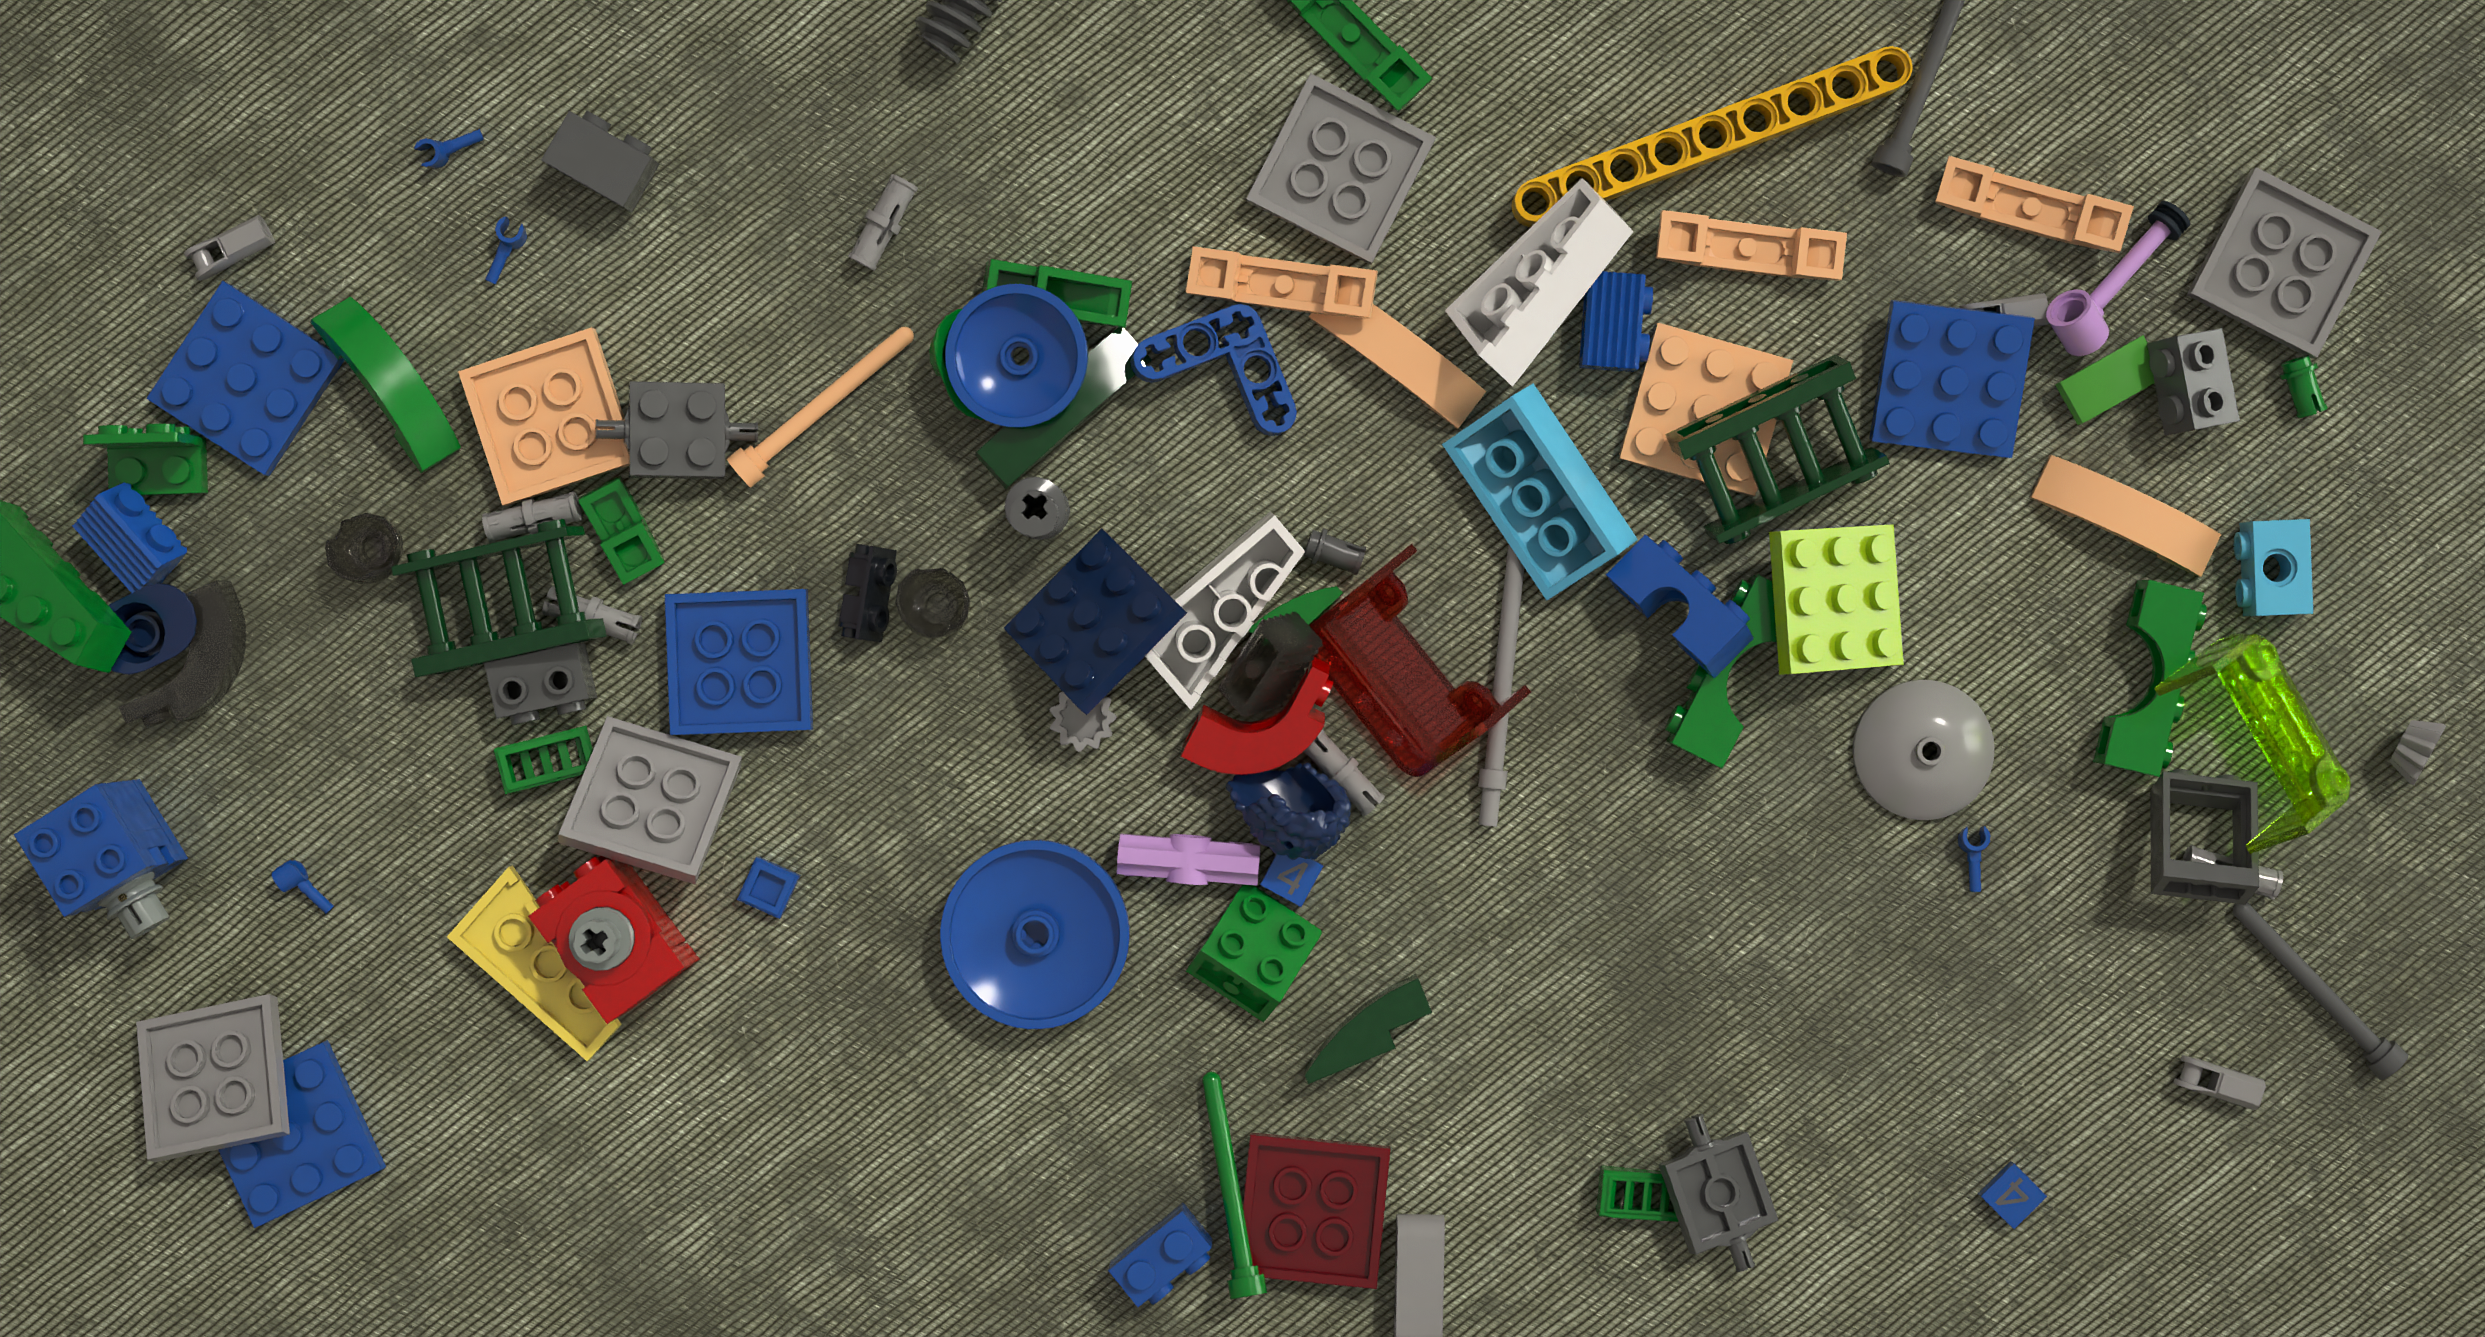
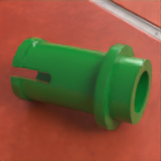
[2279,355,2328,418]

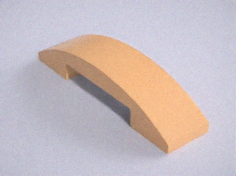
[1935,156,2134,253]
[1656,210,1847,281]
[1186,246,1378,318]
[1308,304,1487,429]
[2030,455,2221,577]

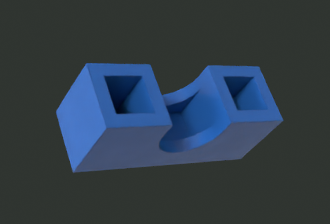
[1606,534,1754,678]

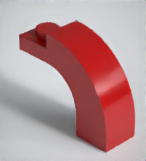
[1181,656,1334,775]

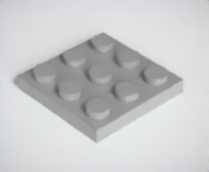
[1246,73,1436,265]
[2187,167,2382,359]
[558,716,742,885]
[136,994,290,1162]

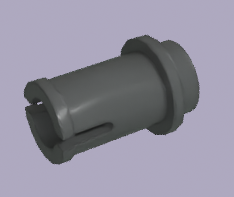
[1304,528,1366,575]

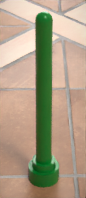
[1202,1071,1267,1299]

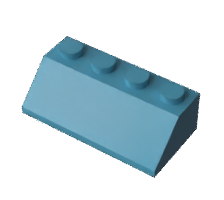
[1442,383,1638,601]

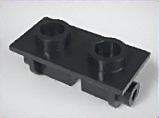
[838,544,897,642]

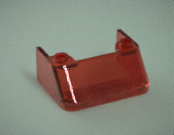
[1302,544,1531,777]

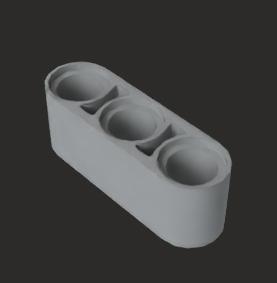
[1394,1214,1445,1337]

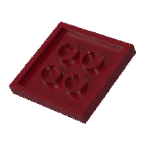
[1243,1132,1391,1289]

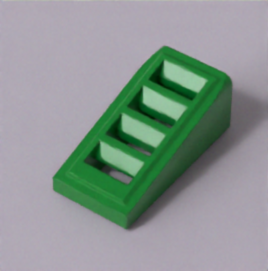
[493,725,593,796]
[1596,1165,1678,1222]

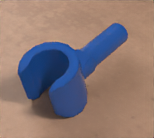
[414,129,484,169]
[485,217,527,284]
[1957,826,1991,892]
[272,860,334,914]

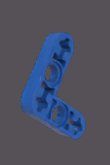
[1130,304,1297,436]

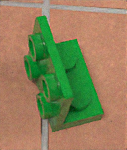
[83,424,208,496]
[1186,884,1322,1023]

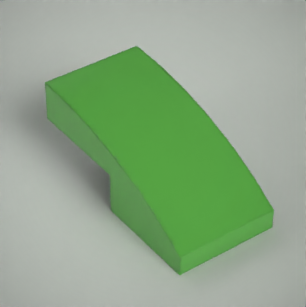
[2055,335,2155,425]

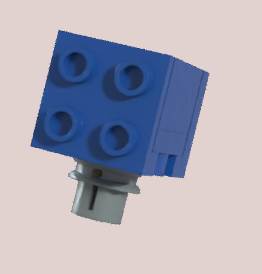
[14,779,188,939]

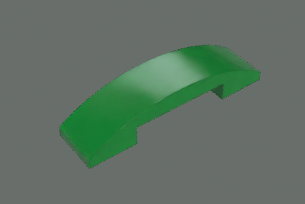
[1286,0,1433,113]
[310,297,461,474]

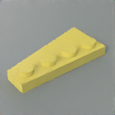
[447,866,622,1061]

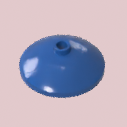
[945,284,1088,427]

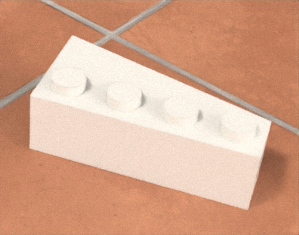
[1445,178,1633,387]
[1145,512,1305,710]

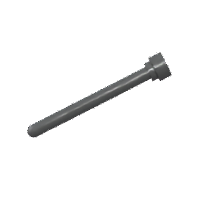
[1871,0,1965,177]
[2233,902,2408,1080]

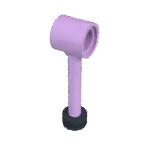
[2046,201,2190,356]

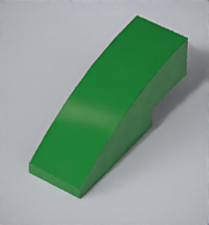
[982,259,1132,328]

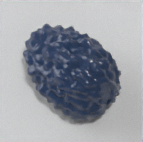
[1226,763,1351,860]

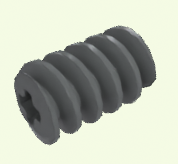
[914,0,1003,64]
[1004,477,1070,540]

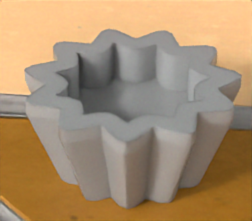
[1049,692,1117,752]
[2389,720,2446,785]

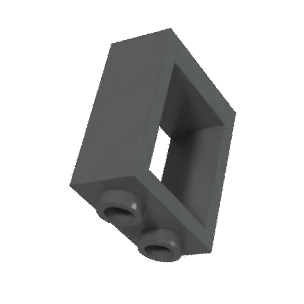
[2150,769,2259,905]

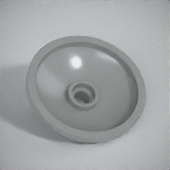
[1852,680,1994,820]

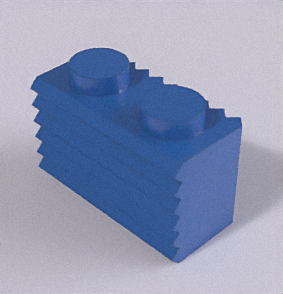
[1579,271,1653,372]
[72,482,187,593]

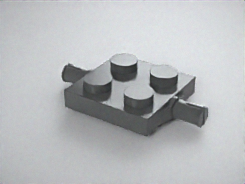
[595,381,758,479]
[1658,1114,1779,1272]

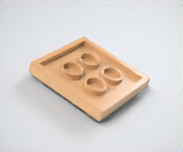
[1618,323,1794,497]
[458,327,629,506]

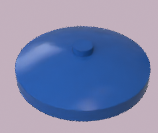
[940,840,1130,1029]

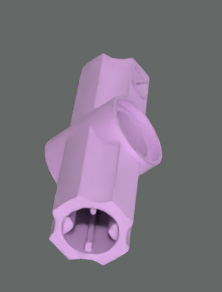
[1117,833,1261,885]

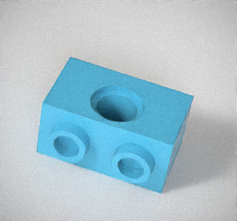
[2234,519,2313,616]

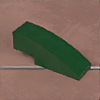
[1304,974,1432,1084]

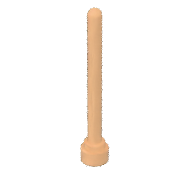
[726,327,914,488]

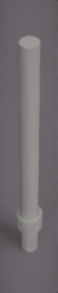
[1478,545,1524,827]

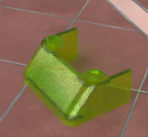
[2155,633,2351,854]

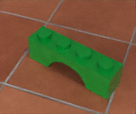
[1665,575,1777,769]
[2093,580,2207,777]

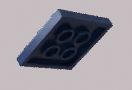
[1004,528,1187,715]

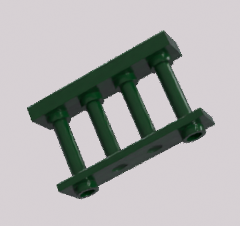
[1665,354,1890,544]
[391,519,607,677]

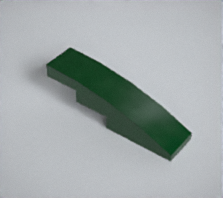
[975,327,1152,489]

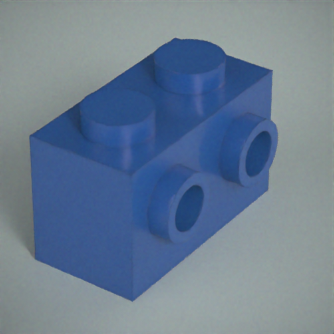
[1108,1203,1212,1307]

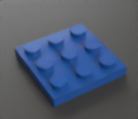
[146,281,345,476]
[1869,300,2035,458]
[665,589,813,735]
[218,1040,386,1228]

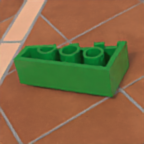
[0,500,132,673]

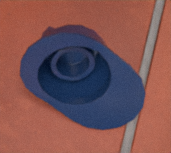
[108,583,197,675]

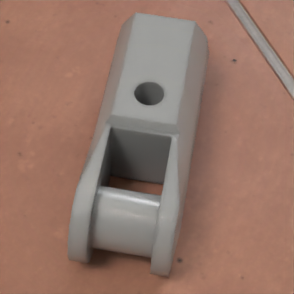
[184,215,275,281]
[1959,293,2049,327]
[2173,1055,2266,1110]

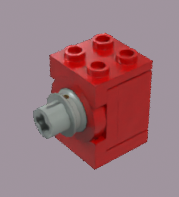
[528,856,700,1024]

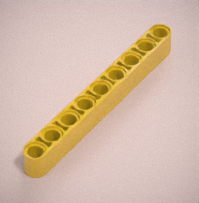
[1511,46,1913,227]

